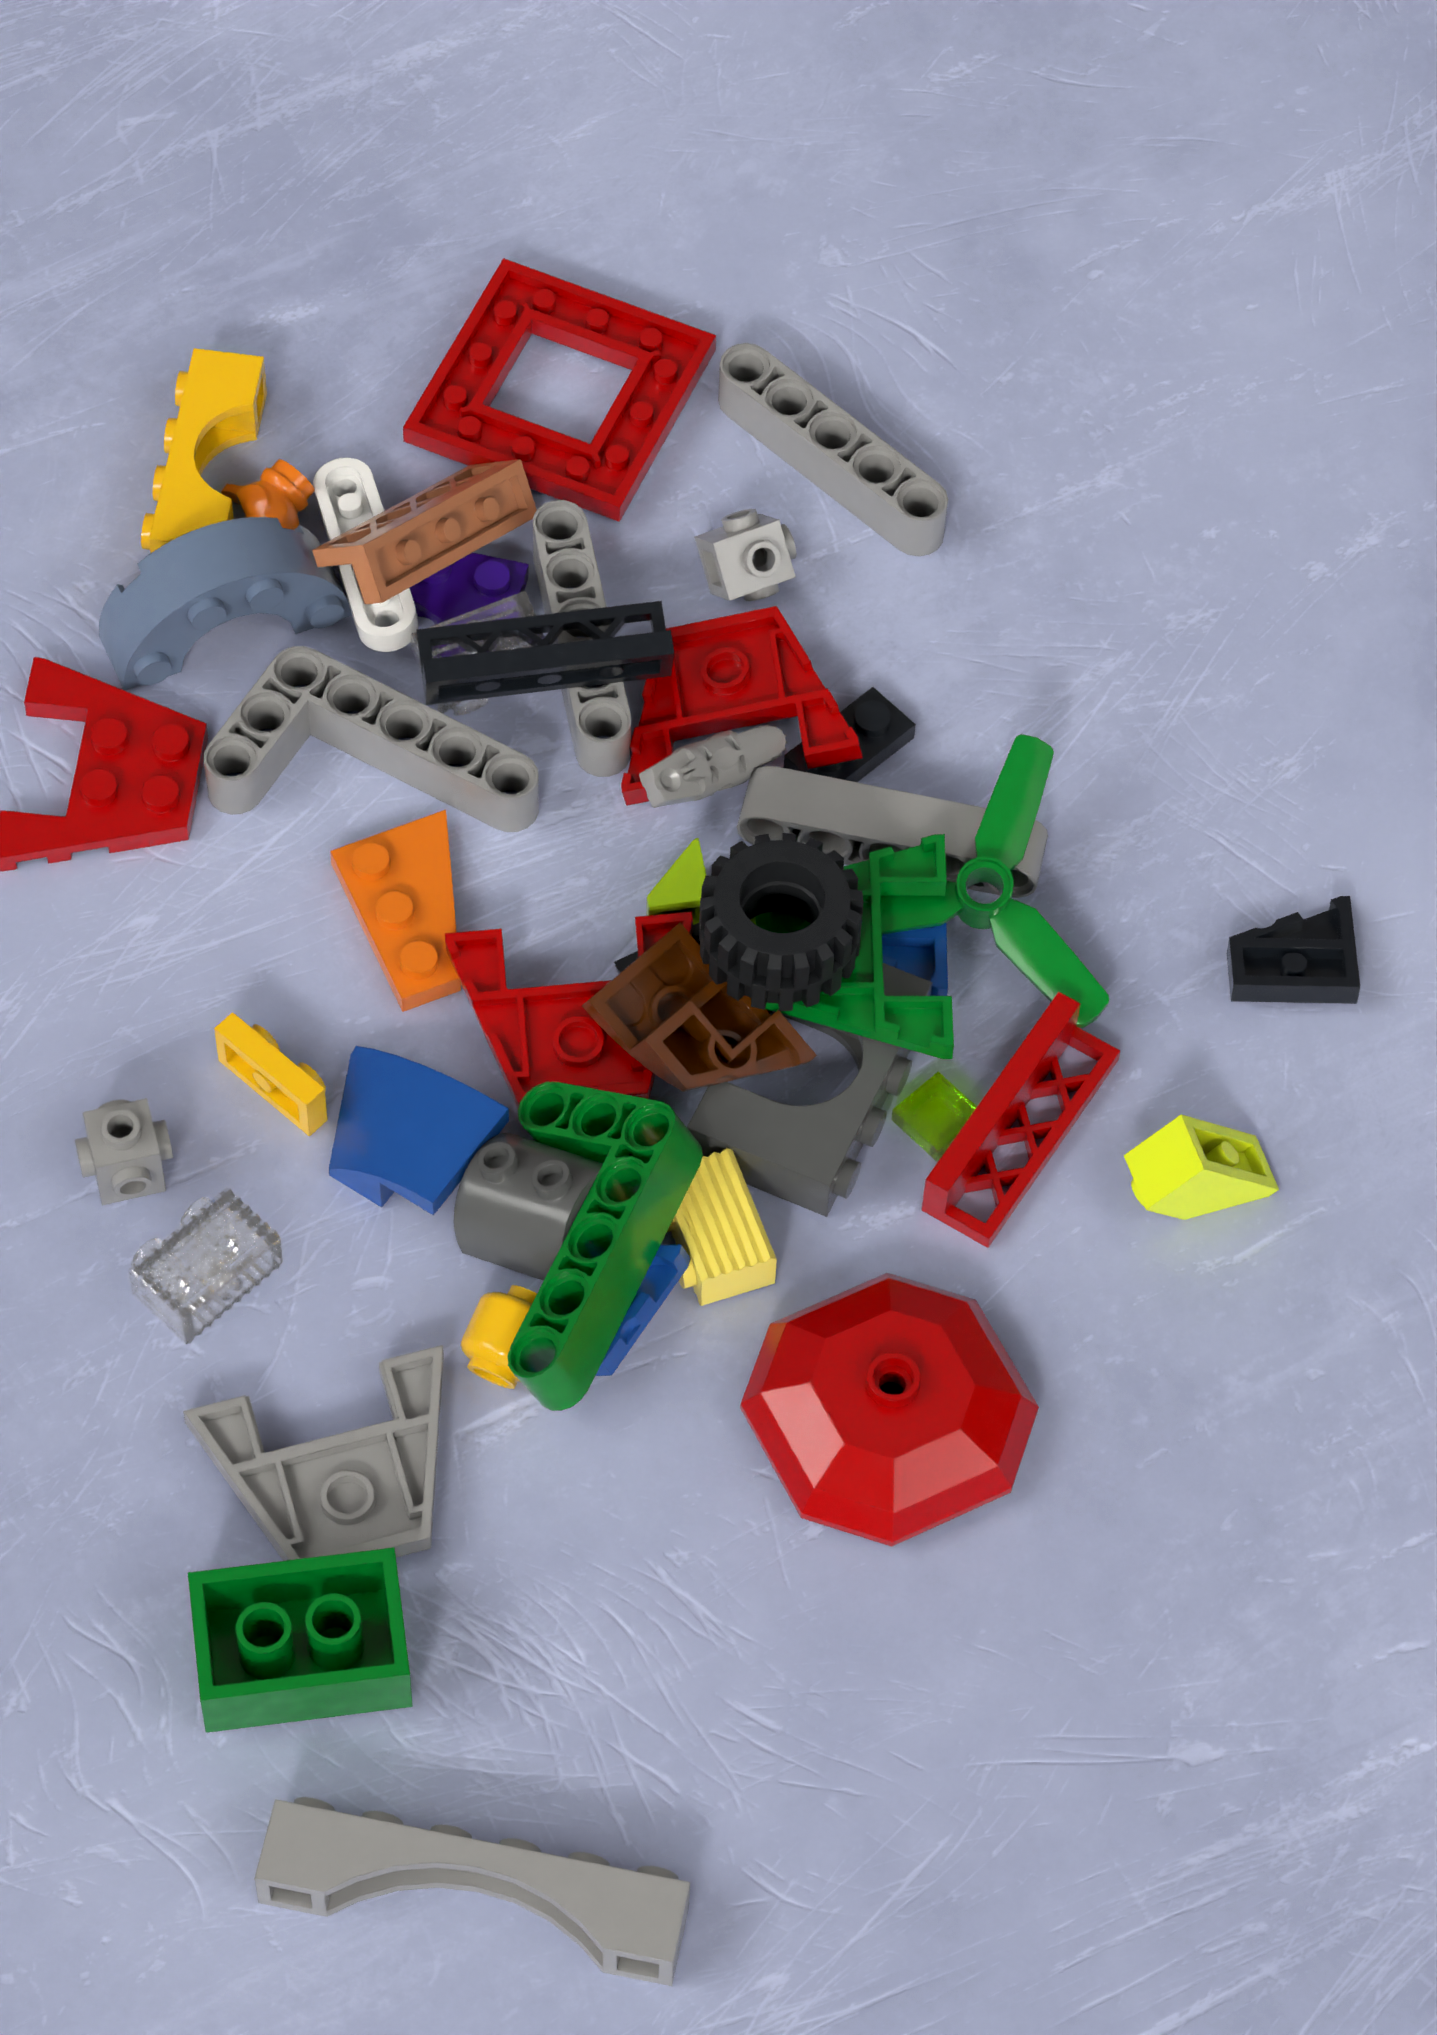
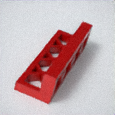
[922,992,1120,1248]

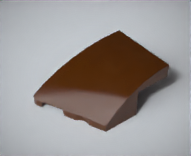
[582,922,817,1092]

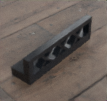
[416,601,674,705]

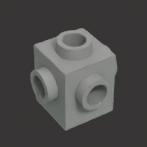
[694,509,796,601]
[75,1098,173,1205]

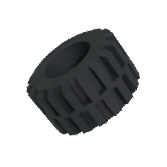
[699,833,864,1011]

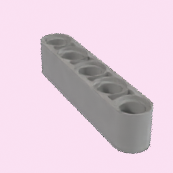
[718,343,948,556]
[533,500,631,777]
[737,766,1048,898]

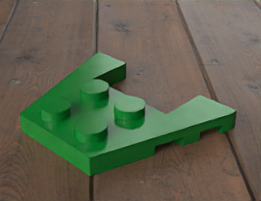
[755,834,954,1059]

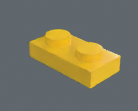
[214,1012,328,1137]

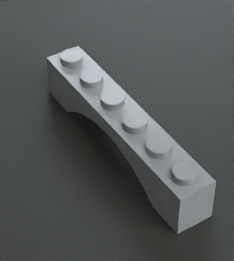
[254,1797,690,1986]

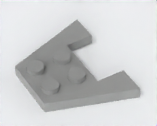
[183,1345,444,1561]

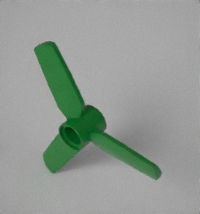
[880,734,1109,1028]

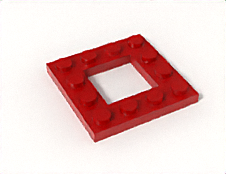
[403,258,716,522]

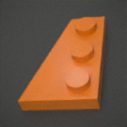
[330,809,461,1012]

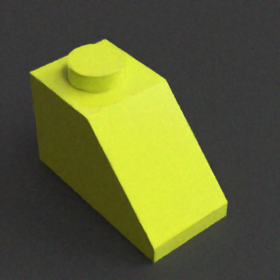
[1123,1114,1279,1220]

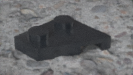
[1227,896,1360,1004]

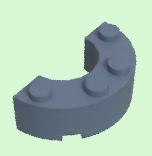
[99,517,352,690]

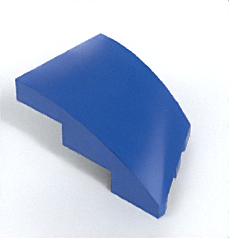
[329,1046,509,1216]

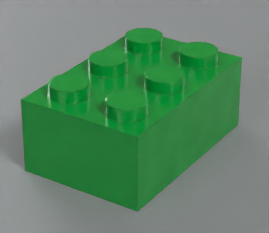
[188,1547,413,1733]

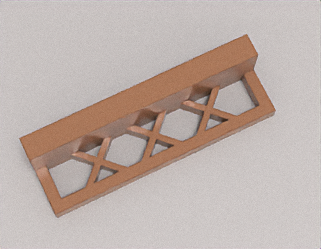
[312,459,537,604]

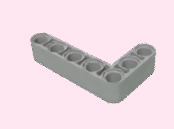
[204,646,539,832]

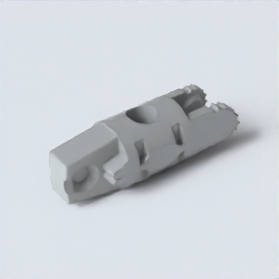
[639,724,787,808]

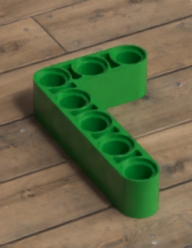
[507,1082,703,1411]

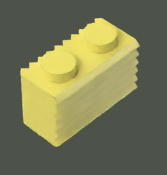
[667,1148,777,1306]

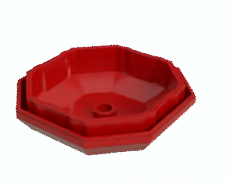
[740,1273,1039,1547]

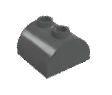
[454,1133,603,1281]

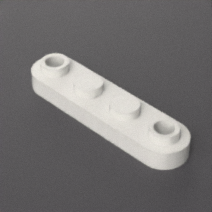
[313,458,419,652]

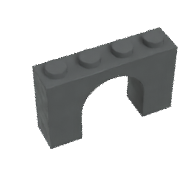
[687,963,932,1217]

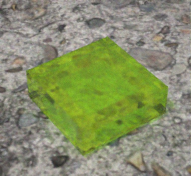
[891,1072,977,1161]

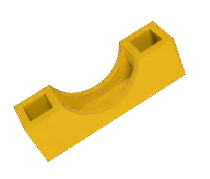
[141,348,267,553]

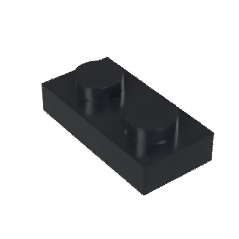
[783,687,916,782]

